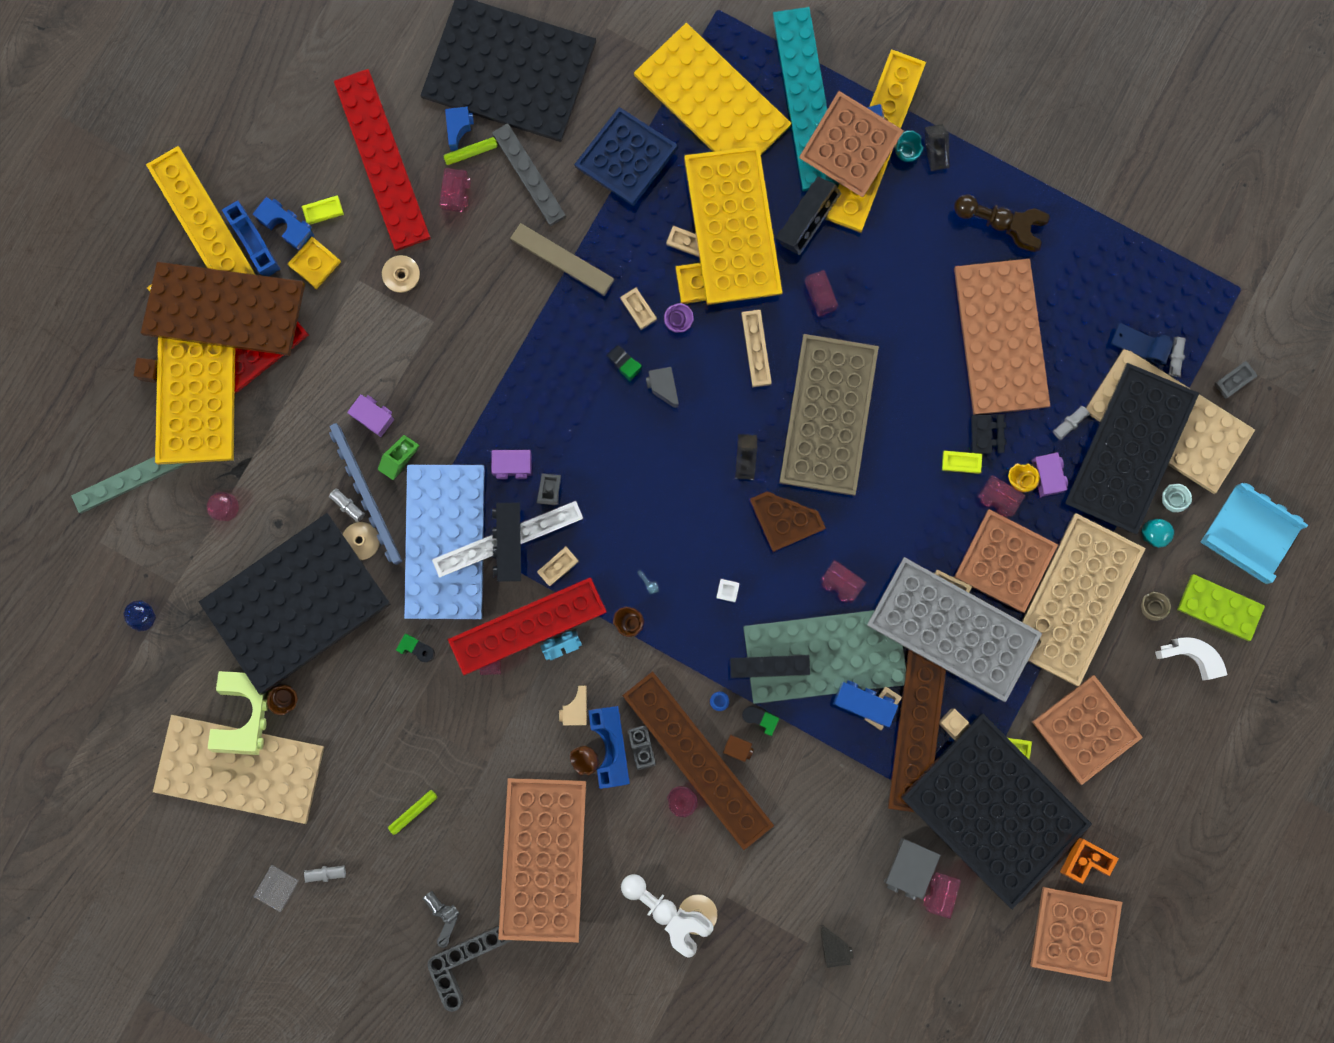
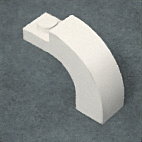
[1155,638,1227,680]

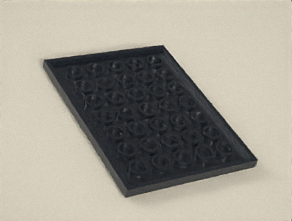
[420,0,596,142]
[199,513,391,695]
[900,713,1092,910]

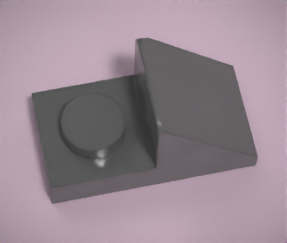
[537,474,561,505]

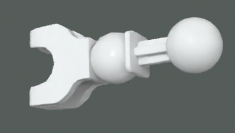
[621,874,713,958]

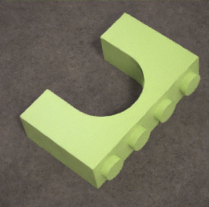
[207,671,271,755]

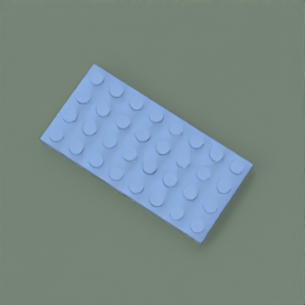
[405,465,485,619]

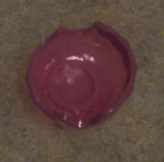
[207,492,239,521]
[667,786,698,818]

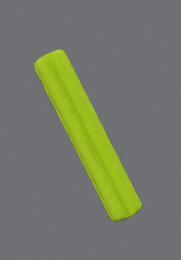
[444,137,498,165]
[388,790,437,835]

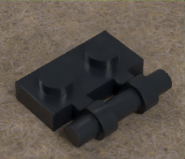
[971,415,1007,454]

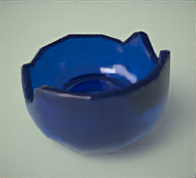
[123,600,156,632]

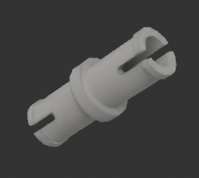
[1168,337,1186,377]
[1053,406,1090,440]
[329,488,365,522]
[304,865,346,883]

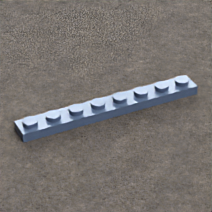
[329,423,403,565]

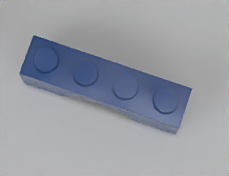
[222,201,281,277]
[588,706,630,789]

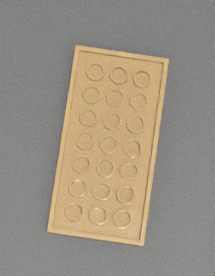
[1086,349,1255,494]
[1022,513,1146,686]
[153,715,324,824]

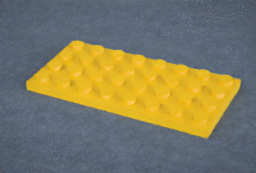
[634,23,792,155]
[684,146,782,305]
[155,338,235,465]

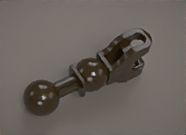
[954,194,1050,252]

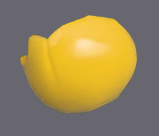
[1008,463,1040,492]

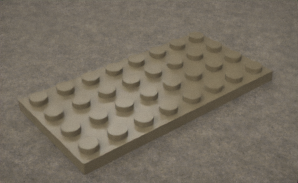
[779,334,879,496]

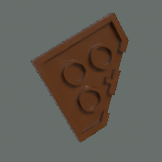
[749,491,826,552]

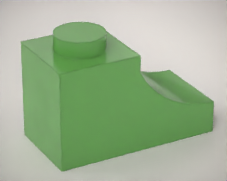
[378,435,419,480]

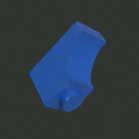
[445,107,474,151]

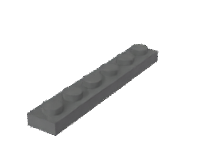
[492,123,566,227]

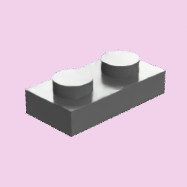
[1214,361,1258,399]

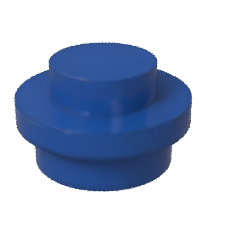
[710,692,729,711]

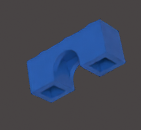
[252,197,314,251]

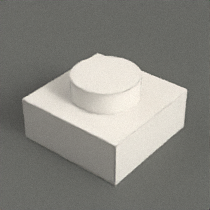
[716,579,740,602]

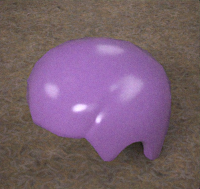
[664,303,694,332]

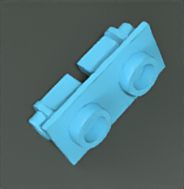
[541,631,582,660]

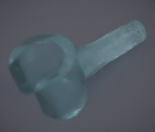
[637,570,659,594]

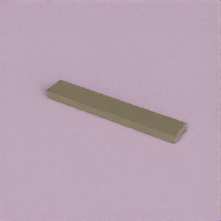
[510,223,614,296]

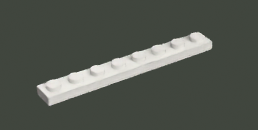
[432,501,583,578]

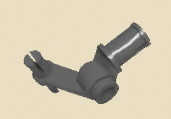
[422,891,460,948]

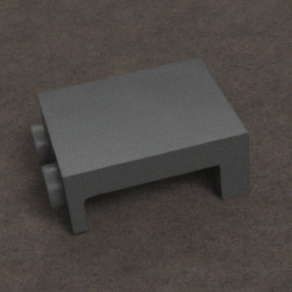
[884,838,940,900]

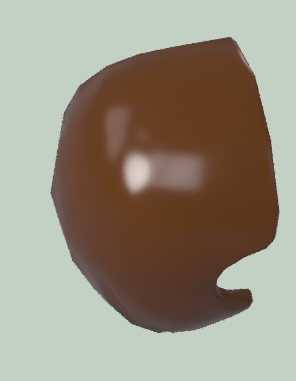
[613,606,644,637]
[267,684,298,715]
[569,746,599,775]

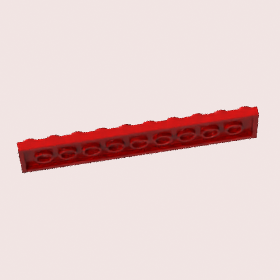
[334,69,431,251]

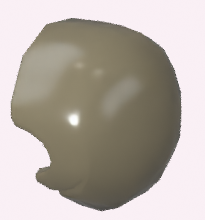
[1140,591,1171,621]

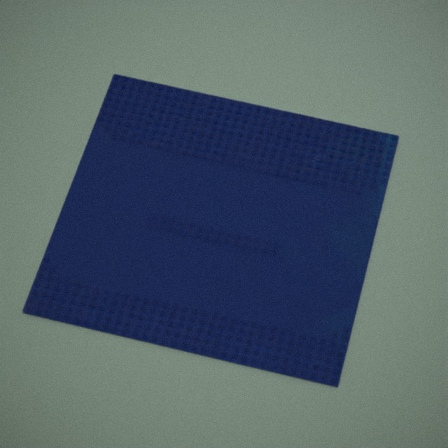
[452,10,1241,780]

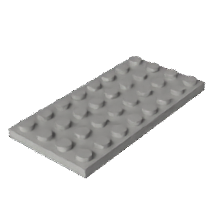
[866,557,1042,702]

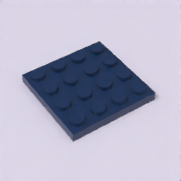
[574,107,679,206]

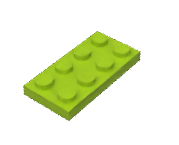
[1177,574,1265,641]

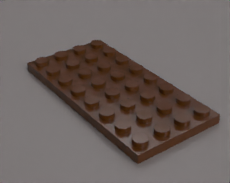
[141,262,305,356]

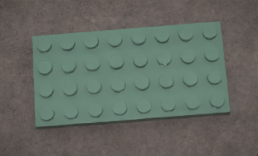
[743,610,906,704]

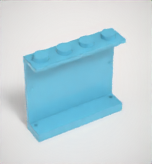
[1201,483,1308,584]

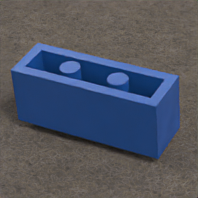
[833,680,899,727]

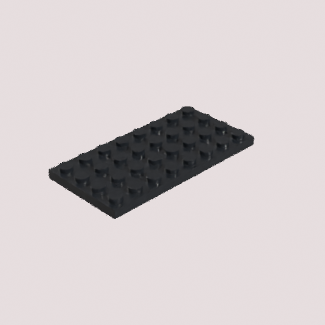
[1064,363,1199,535]

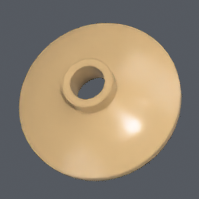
[382,255,420,293]
[343,522,380,560]
[679,895,717,935]

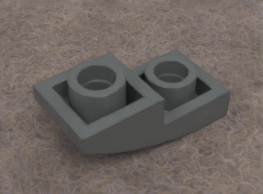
[628,725,656,770]

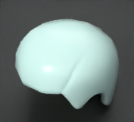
[1162,484,1192,512]

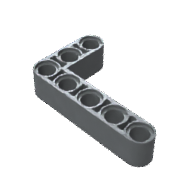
[428,926,513,1012]

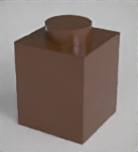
[134,358,157,383]
[723,735,754,762]

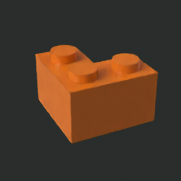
[1060,838,1119,884]

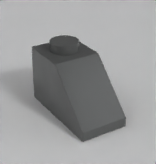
[646,367,679,408]

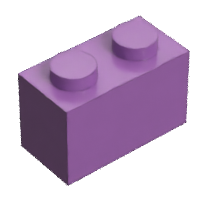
[347,394,394,437]
[492,450,532,479]
[1032,453,1068,497]

